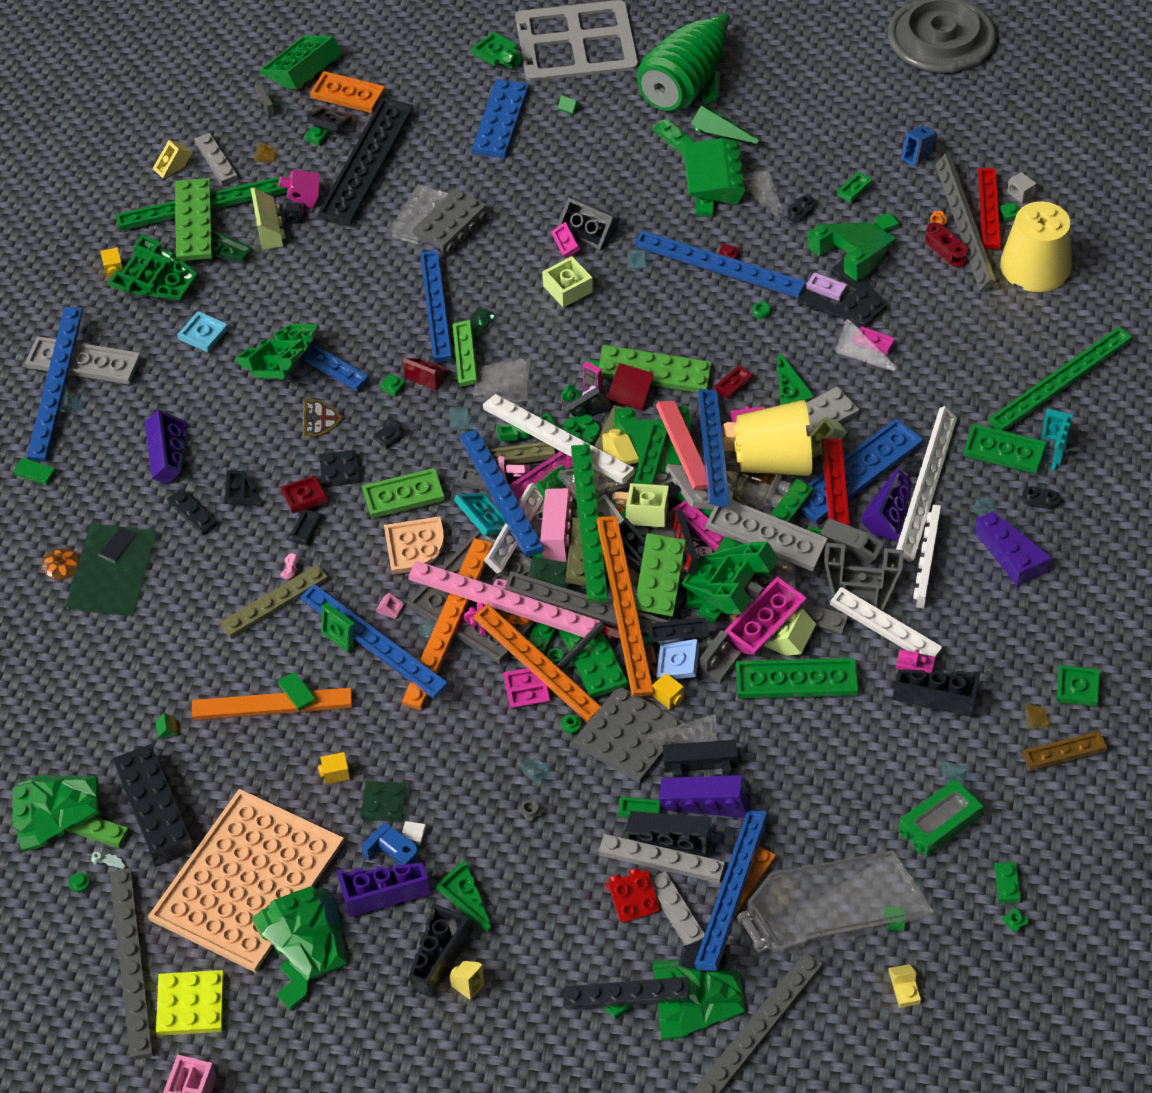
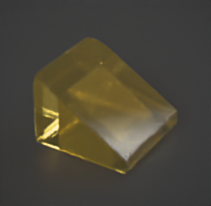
[253,142,276,162]
[1025,705,1049,729]

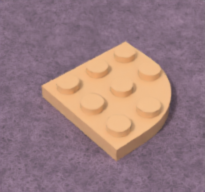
[384,516,444,575]

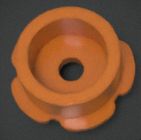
[930,210,947,226]

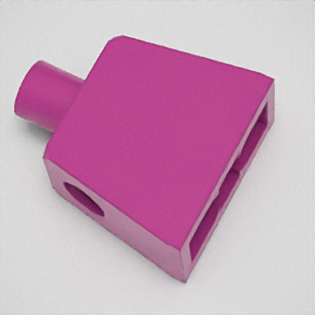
[278,170,320,208]

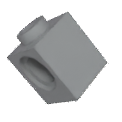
[1007,172,1036,204]

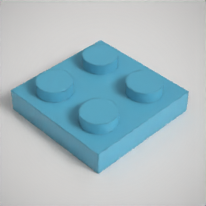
[177,311,228,352]

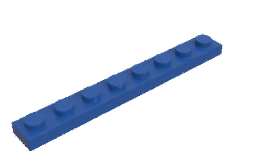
[420,250,452,363]

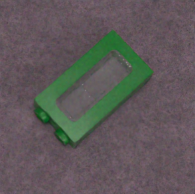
[898,779,983,858]

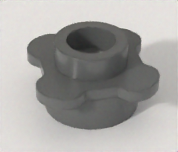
[518,800,543,822]

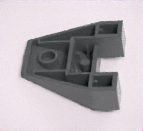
[824,543,904,622]

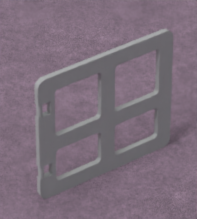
[515,0,638,81]

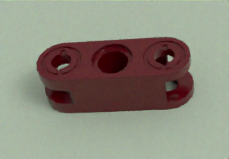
[925,222,968,268]

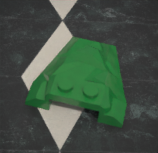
[108,234,197,301]
[235,324,320,380]
[12,775,99,852]
[252,886,347,981]
[652,959,745,1041]

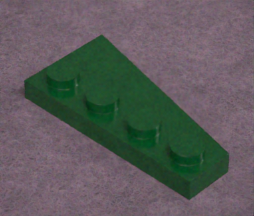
[175,229,253,263]

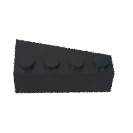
[892,669,981,717]
[625,811,712,857]
[408,903,473,998]

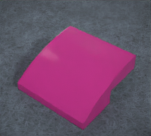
[503,668,550,709]

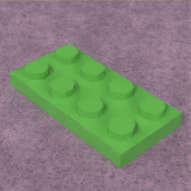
[362,468,445,519]
[635,533,685,617]

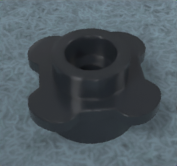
[903,459,923,476]

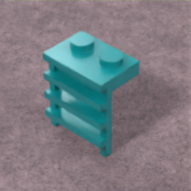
[1041,409,1073,471]

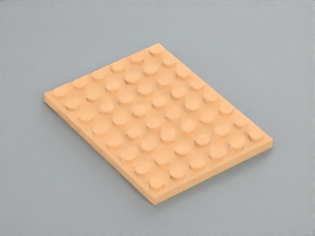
[148,789,344,973]

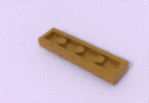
[1022,731,1107,771]

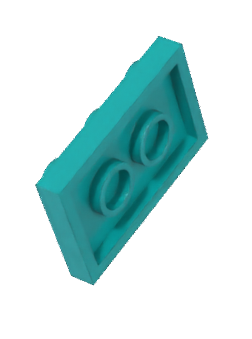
[454,493,506,536]

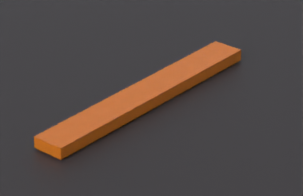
[473,603,601,723]
[192,688,352,720]

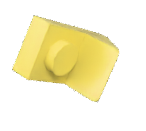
[888,964,921,1008]

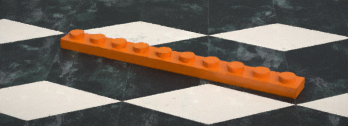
[597,516,653,697]
[402,538,493,710]

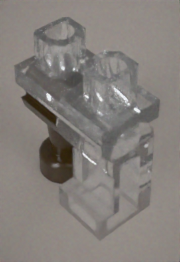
[734,472,791,511]

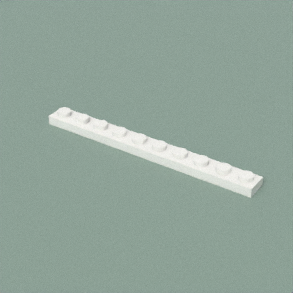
[483,394,635,484]
[896,406,957,562]

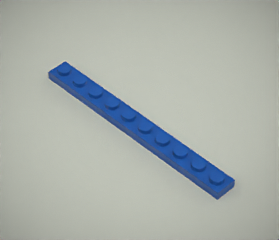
[635,230,806,298]
[27,307,83,462]
[697,389,729,507]
[460,429,544,558]
[301,584,449,700]
[695,811,768,971]

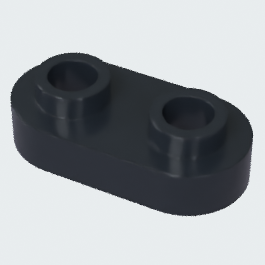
[787,195,815,223]
[1021,486,1060,509]

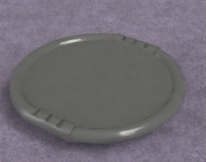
[888,0,996,73]

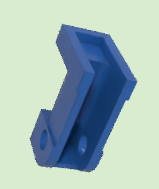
[361,822,418,865]

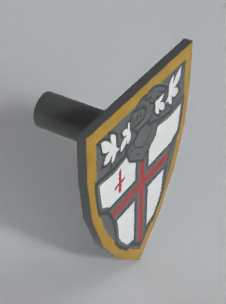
[302,399,342,436]

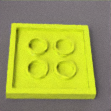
[156,970,224,1036]

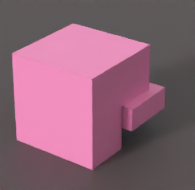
[163,1055,217,1093]

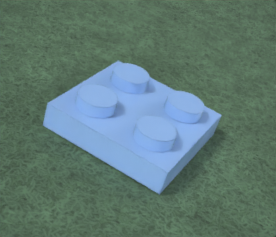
[656,639,700,680]

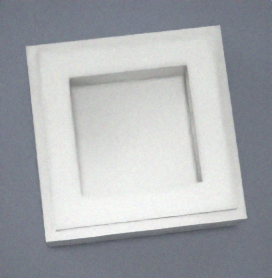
[402,821,426,846]

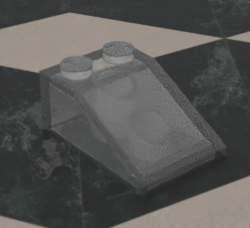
[473,358,531,401]

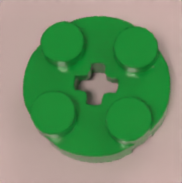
[562,415,599,446]

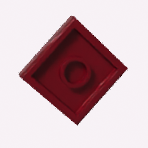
[280,475,328,514]

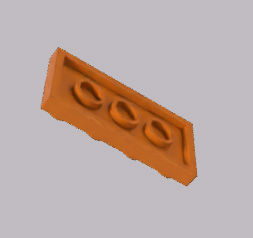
[310,71,385,113]

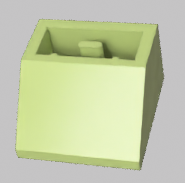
[763,609,816,656]

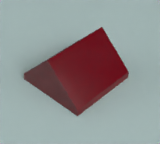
[403,357,450,390]

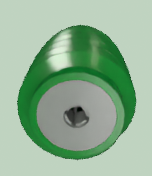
[637,13,730,111]

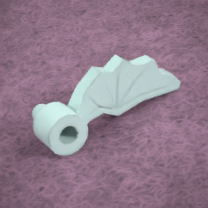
[91,852,125,869]

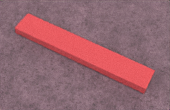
[656,401,707,490]

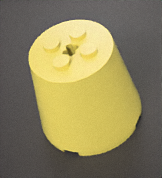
[1000,202,1072,292]
[734,400,812,476]

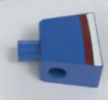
[901,126,938,167]

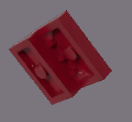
[608,363,654,411]

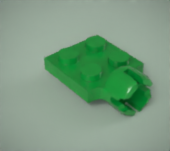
[471,32,522,69]

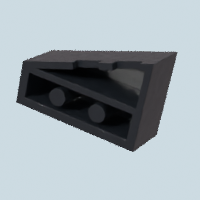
[602,518,645,574]

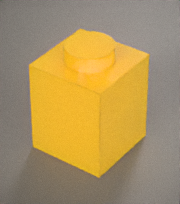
[100,247,123,278]
[652,673,684,710]
[318,752,350,784]

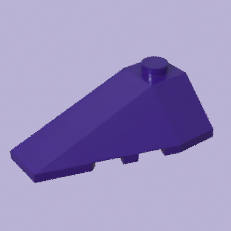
[861,468,910,541]

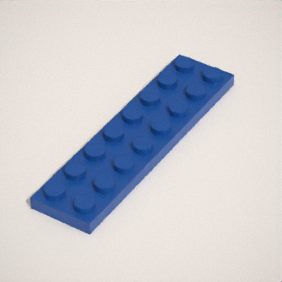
[799,418,923,524]

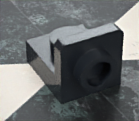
[284,203,305,223]
[374,416,403,449]

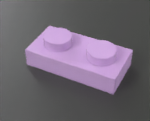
[806,273,847,301]

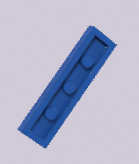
[301,343,369,391]

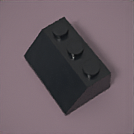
[557,197,621,250]

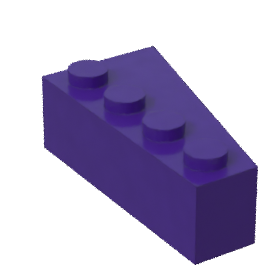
[659,775,751,818]

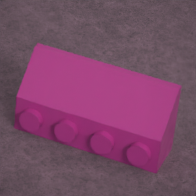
[725,577,807,655]

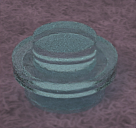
[418,619,436,637]

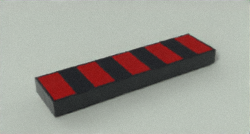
[672,510,698,574]

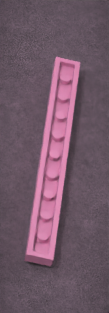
[408,561,600,641]

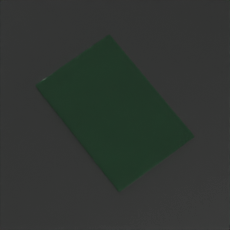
[65,523,157,617]

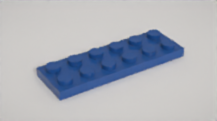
[472,79,529,158]

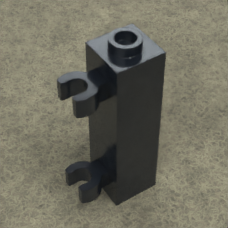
[663,739,741,778]

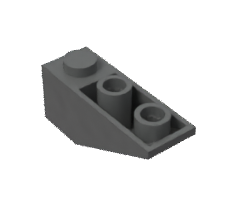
[819,518,884,565]

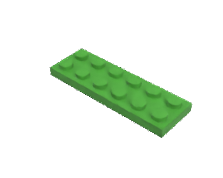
[175,178,212,261]
[599,345,711,393]

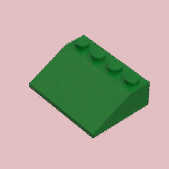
[259,35,342,90]
[683,138,745,205]

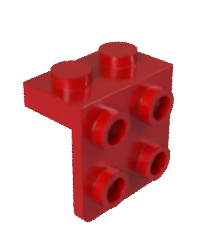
[604,867,659,922]

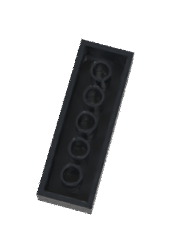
[113,744,194,867]

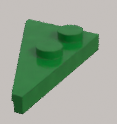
[777,353,814,405]
[436,860,492,933]

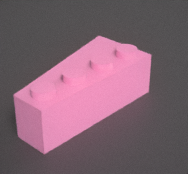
[540,488,573,569]

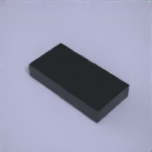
[289,509,322,546]
[99,527,137,565]

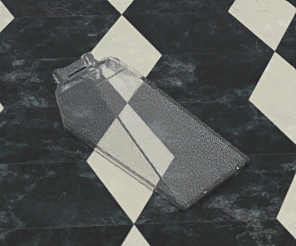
[737,850,934,955]

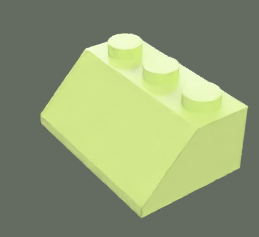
[251,188,285,250]

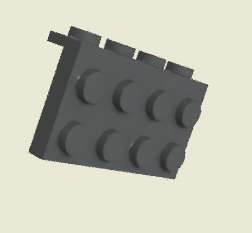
[413,188,487,257]

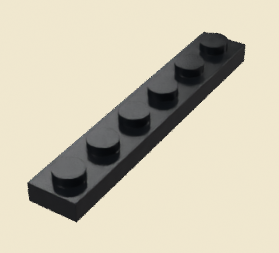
[563,977,691,1010]

